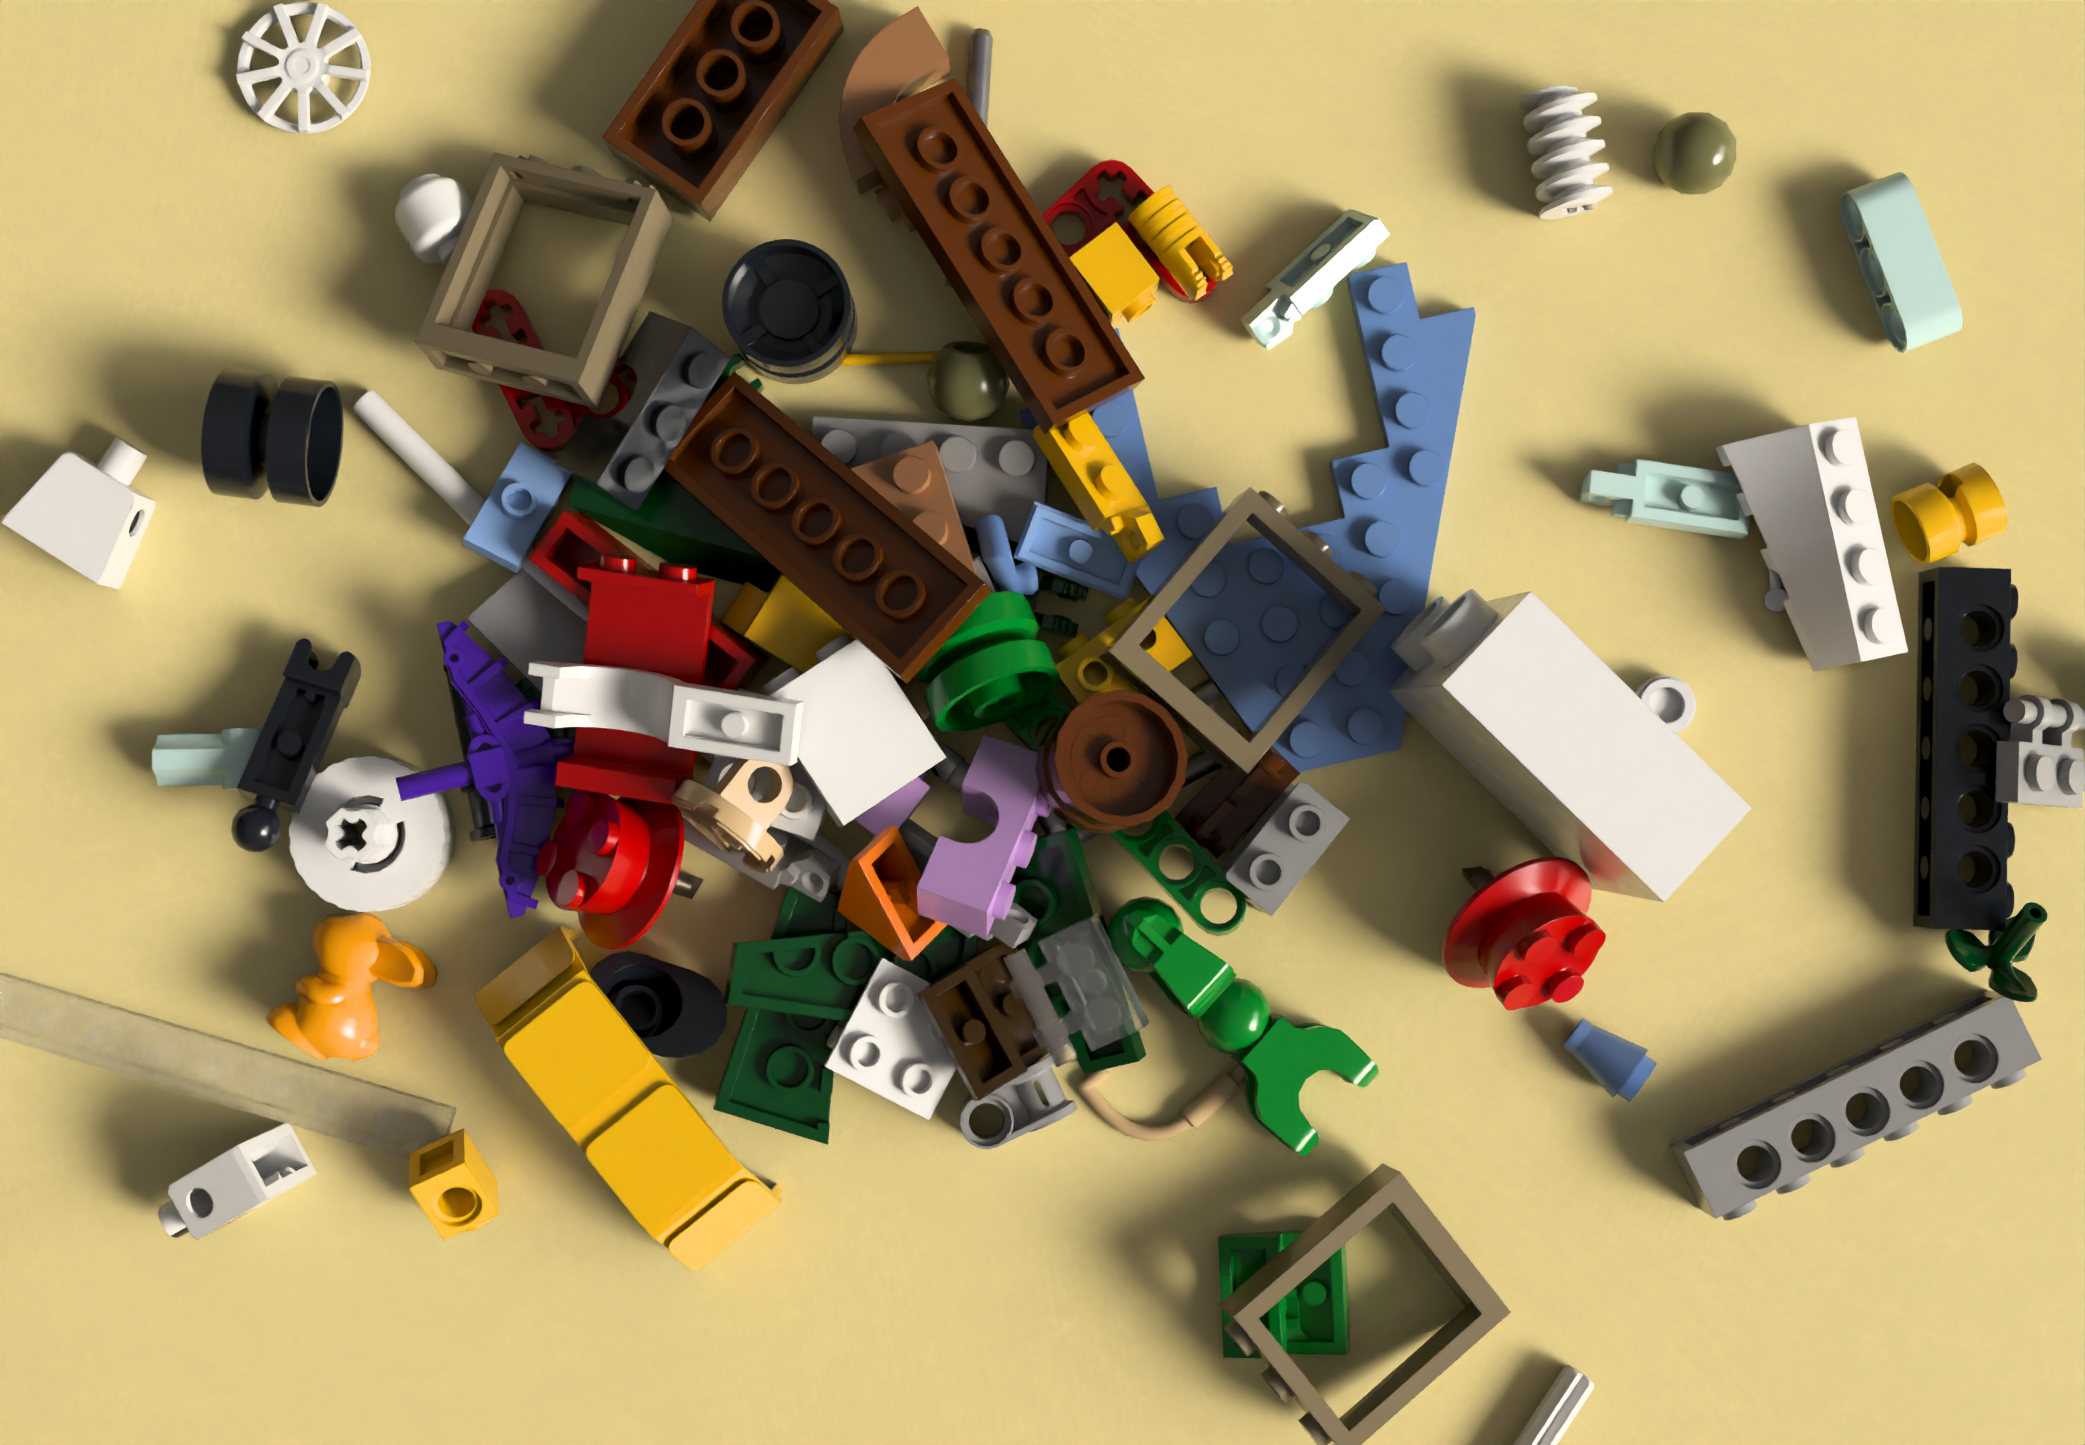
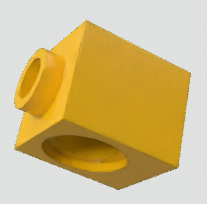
[1069,222,1160,325]
[409,1128,499,1241]

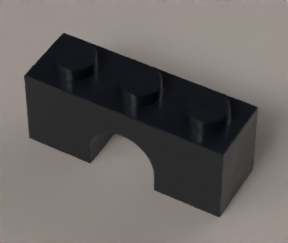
[555,311,731,512]

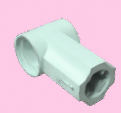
[152,728,263,789]

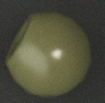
[1653,112,1736,195]
[927,341,1010,422]

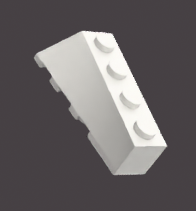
[1715,417,1908,672]

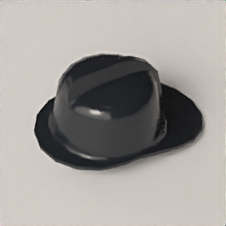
[589,951,727,1059]

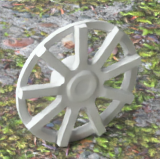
[236,2,371,134]

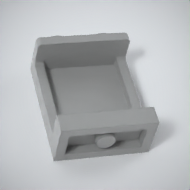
[1220,782,1350,916]

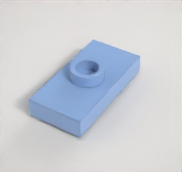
[463,442,573,573]
[1013,500,1141,601]

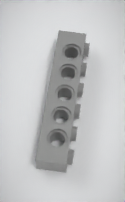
[1669,990,2042,1220]

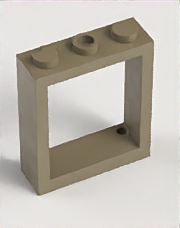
[415,153,674,409]
[1098,487,1387,777]
[1219,1163,1511,1445]

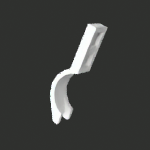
[524,661,804,766]

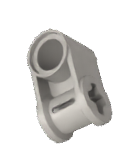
[959,1054,1077,1149]

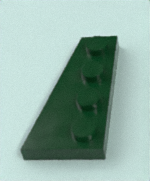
[1010,827,1146,1074]
[713,886,846,1145]
[723,925,978,1022]

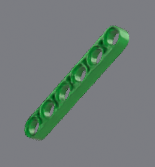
[1003,691,1246,936]

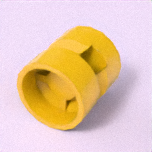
[1890,462,2007,566]

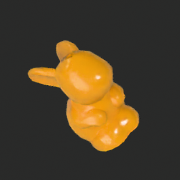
[265,912,437,1061]

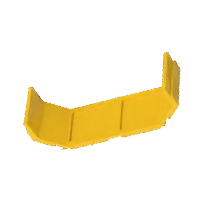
[473,925,783,1273]

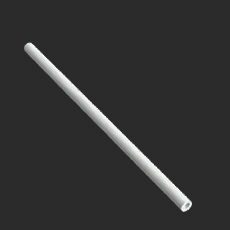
[353,390,851,893]

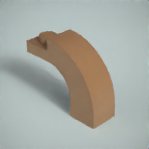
[839,6,951,233]

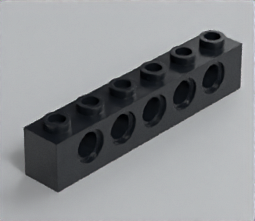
[1913,567,2018,931]

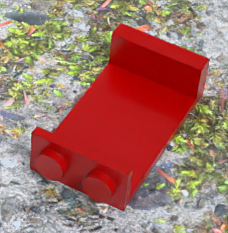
[555,553,715,805]

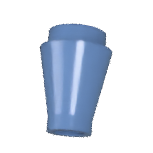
[1562,1018,1657,1102]

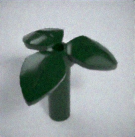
[1945,902,2047,1002]

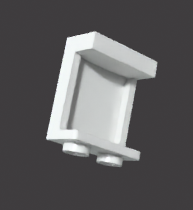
[763,634,946,828]

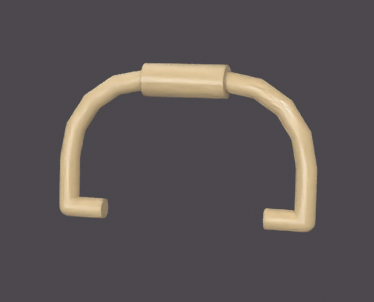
[1078,1063,1245,1141]

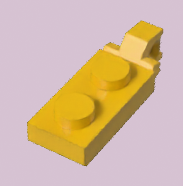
[1032,413,1165,564]

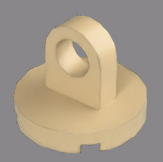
[671,758,793,873]

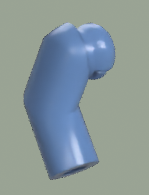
[975,515,1038,595]

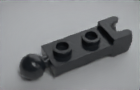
[231,638,361,852]

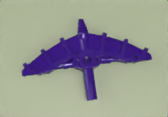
[395,620,575,918]

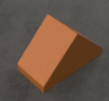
[837,826,947,961]

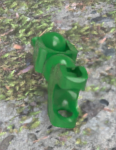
[1108,896,1379,1157]

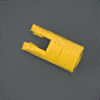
[1127,185,1233,300]

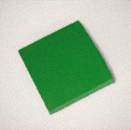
[1218,1230,1351,1359]

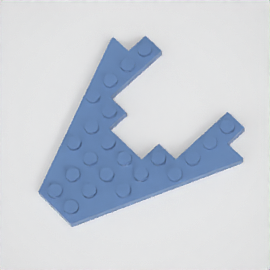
[1020,262,1476,772]

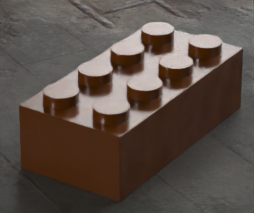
[602,0,844,222]

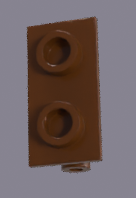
[1175,746,1300,859]

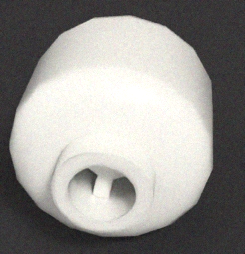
[394,174,473,266]

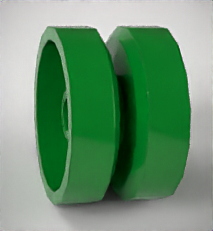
[915,591,1060,732]

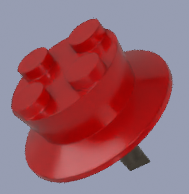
[536,790,704,950]
[1441,857,1606,1010]

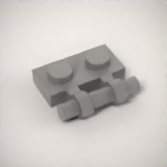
[1995,694,2085,808]

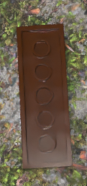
[853,78,1145,434]
[663,371,992,684]

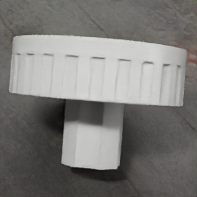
[289,756,456,912]

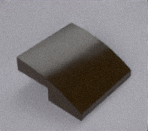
[916,940,1066,1101]

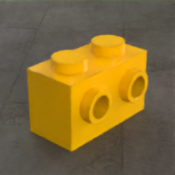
[1055,597,1193,704]

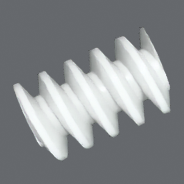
[1519,86,1614,220]

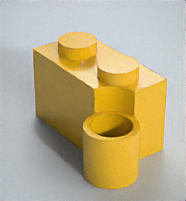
[721,574,856,673]

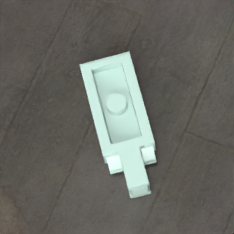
[1240,209,1390,350]
[1580,459,1750,539]

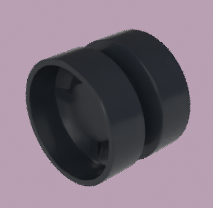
[722,239,858,384]
[201,369,344,507]

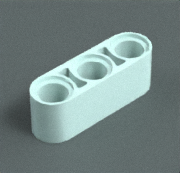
[1839,172,1963,353]

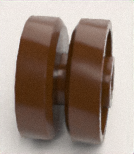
[1036,690,1188,834]

